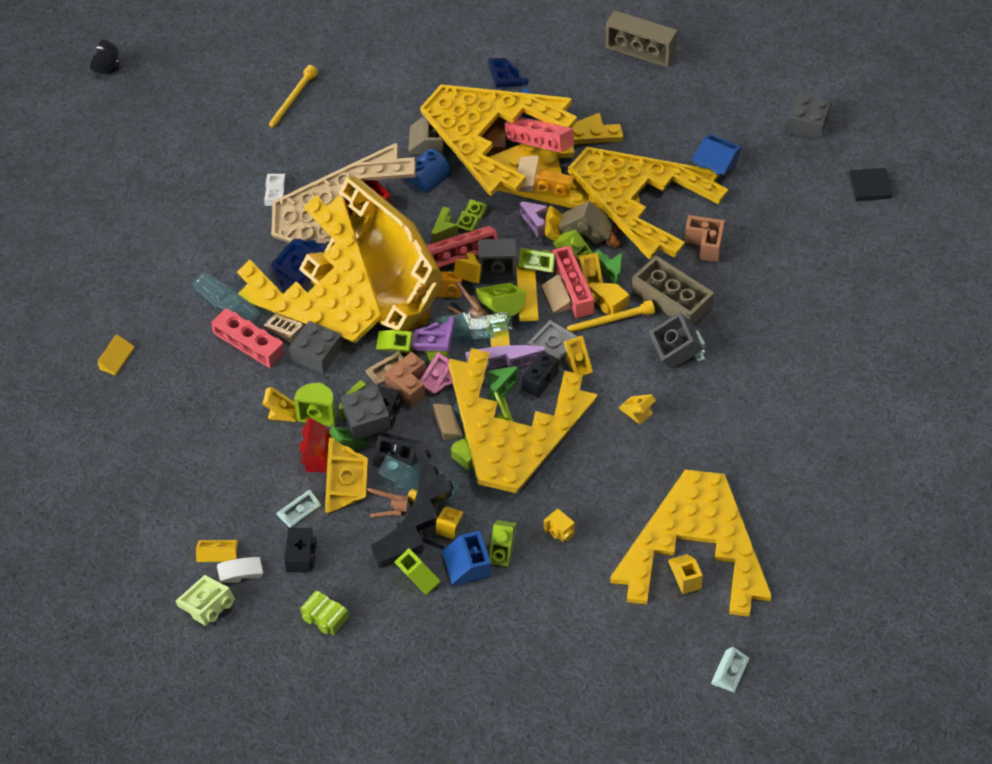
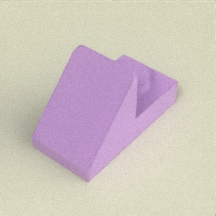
[520,202,548,238]

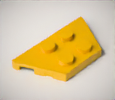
[325,438,368,514]

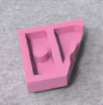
[420,352,453,394]

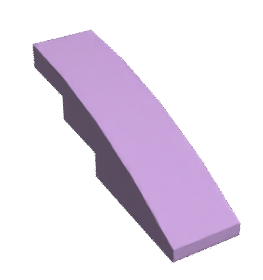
[466,345,545,370]

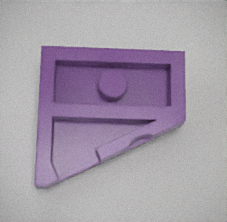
[411,317,456,351]

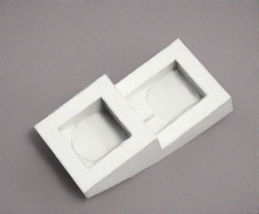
[264,174,285,206]
[217,557,263,583]

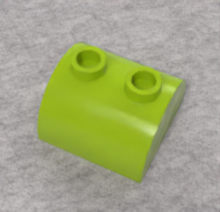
[476,283,526,320]
[294,382,336,427]

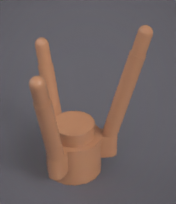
[447,281,488,325]
[366,488,409,518]

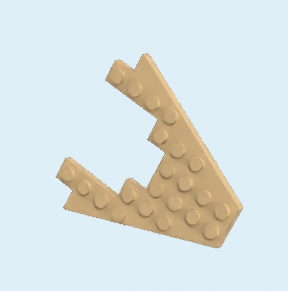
[271,143,416,253]

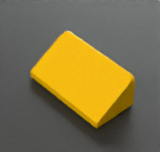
[98,335,135,375]
[196,540,238,562]

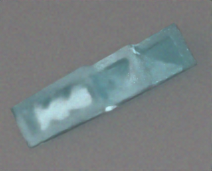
[190,272,261,323]

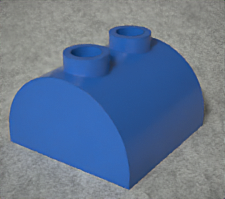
[404,149,452,194]

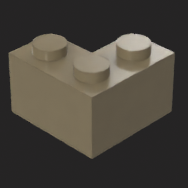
[558,201,614,244]

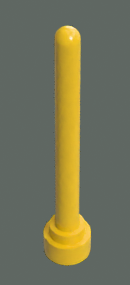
[269,65,319,128]
[566,300,655,333]

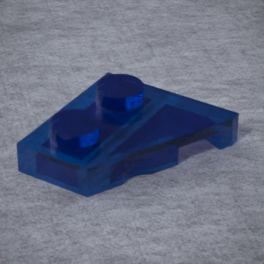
[488,58,529,88]

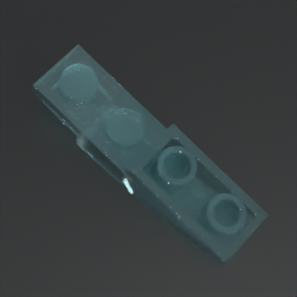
[434,312,512,339]
[378,455,460,501]

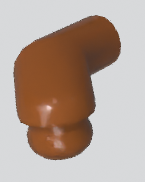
[605,225,620,249]

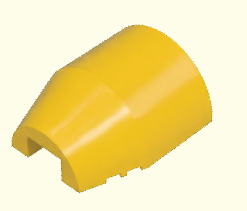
[299,177,442,331]

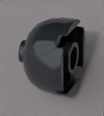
[90,39,121,74]

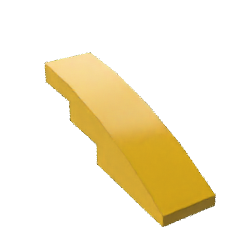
[517,266,538,321]

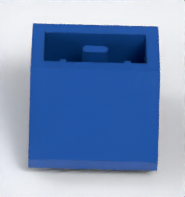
[692,134,742,175]
[442,531,491,586]

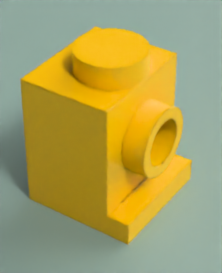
[543,509,575,543]

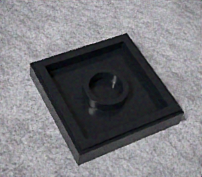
[850,168,892,201]

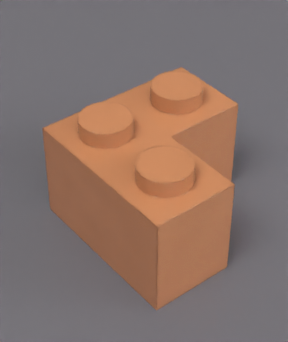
[685,215,725,262]
[384,352,425,408]

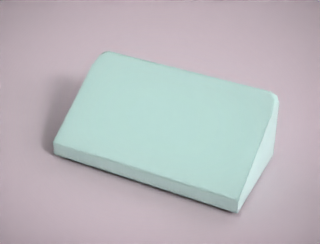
[276,489,321,528]
[711,647,749,692]

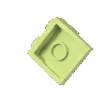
[175,575,235,626]

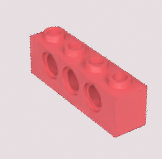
[504,116,574,153]
[427,226,498,267]
[552,245,594,319]
[211,308,285,368]

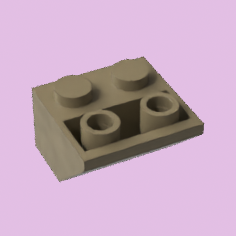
[408,116,444,155]

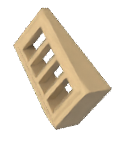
[264,313,304,344]

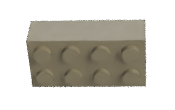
[605,10,677,67]
[632,256,714,326]

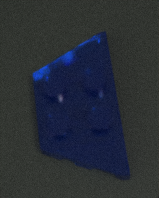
[270,238,329,293]

